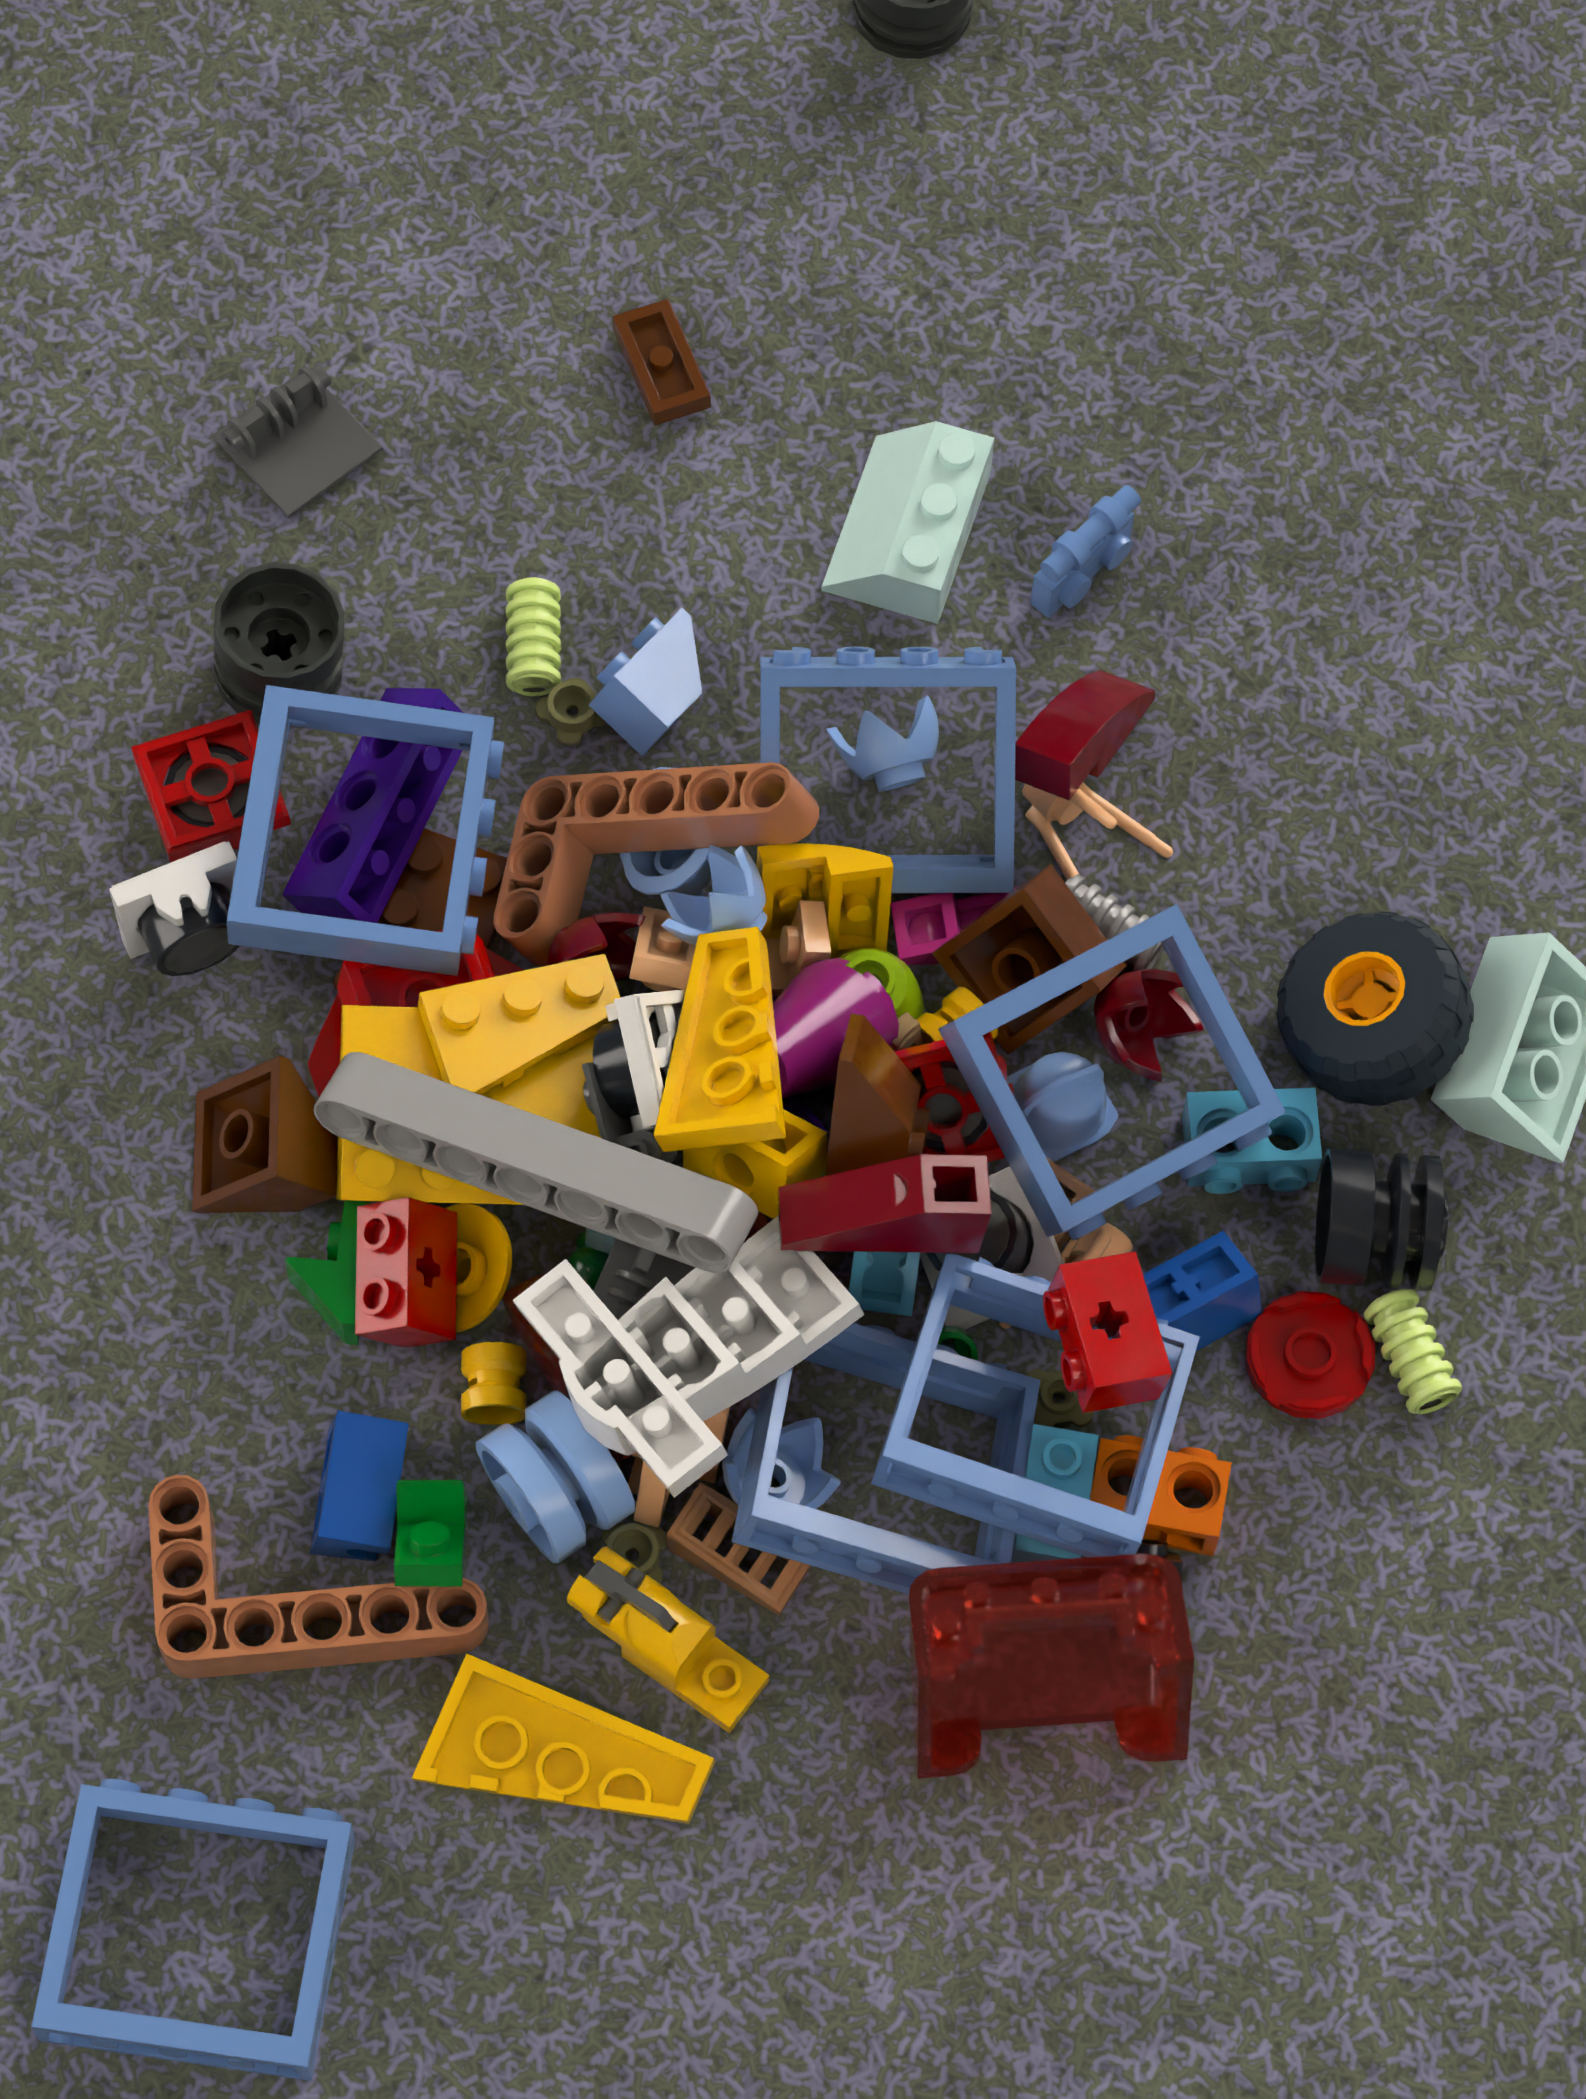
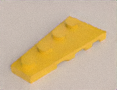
[653,927,786,1152]
[412,1653,716,1824]

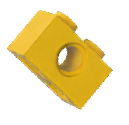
[683,1109,827,1219]

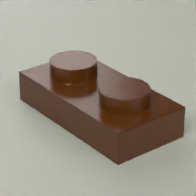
[612,298,711,426]

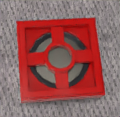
[131,710,291,863]
[894,1032,1015,1162]

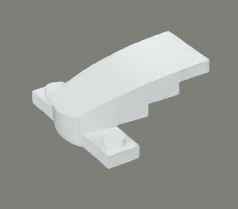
[513,1216,864,1498]

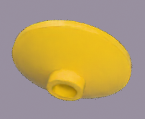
[445,1203,512,1332]

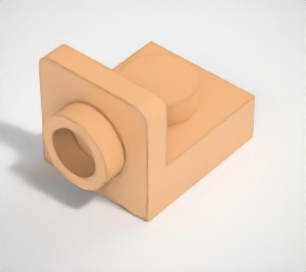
[764,900,831,997]

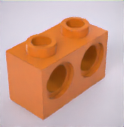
[1089,1435,1232,1556]

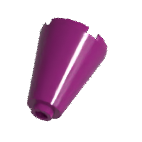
[773,958,899,1098]

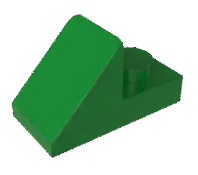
[285,1200,371,1345]
[394,1480,468,1587]

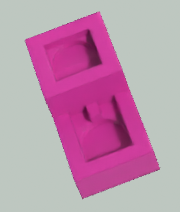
[891,887,1018,965]

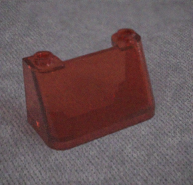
[908,1554,1194,1779]

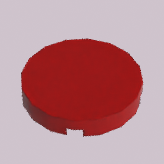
[1245,1291,1375,1419]

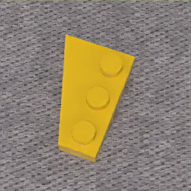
[418,954,621,1095]

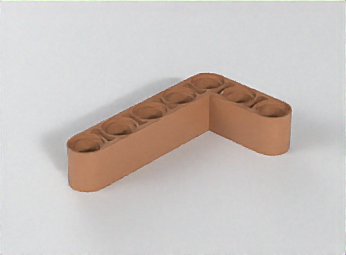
[493,762,819,967]
[148,1475,489,1679]

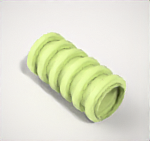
[506,577,561,696]
[1364,1289,1462,1414]

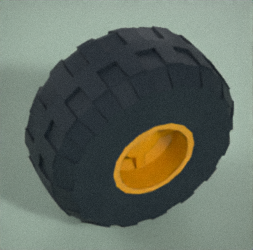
[1276,911,1474,1106]

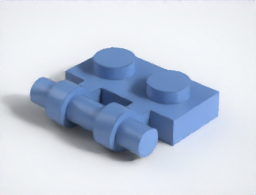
[1030,485,1141,618]

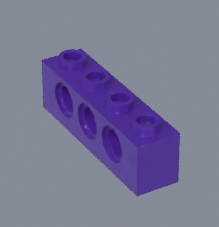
[282,688,463,923]

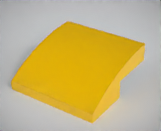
[756,843,894,959]

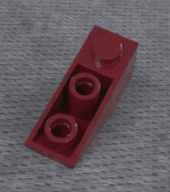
[777,1154,992,1253]

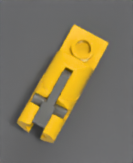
[567,1546,769,1733]

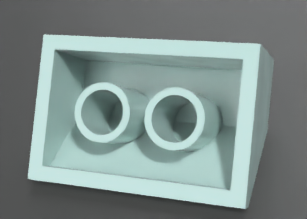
[821,421,994,624]
[1431,932,1586,1163]

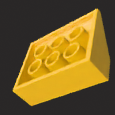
[336,1005,601,1205]

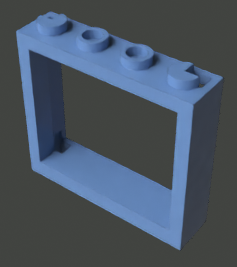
[760,647,1016,893]
[227,685,504,976]
[938,904,1286,1240]
[871,1253,1200,1571]
[732,1323,1040,1617]
[31,1779,356,2081]

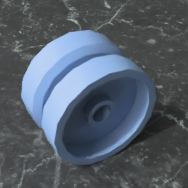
[475,1390,635,1563]

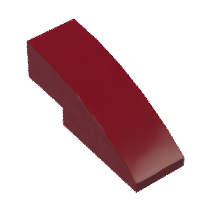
[1015,670,1155,801]

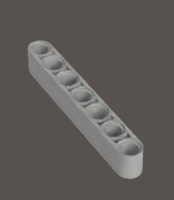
[313,1052,758,1273]

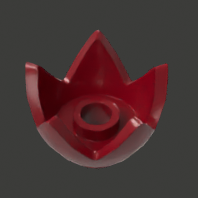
[548,912,646,982]
[1093,969,1204,1082]

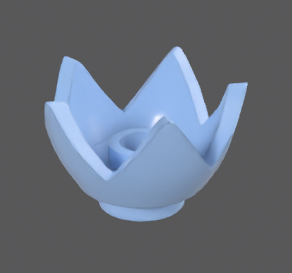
[826,695,939,792]
[661,845,767,945]
[722,1408,841,1509]

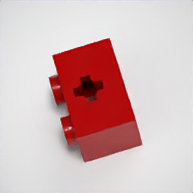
[355,1197,457,1347]
[1043,1251,1173,1413]

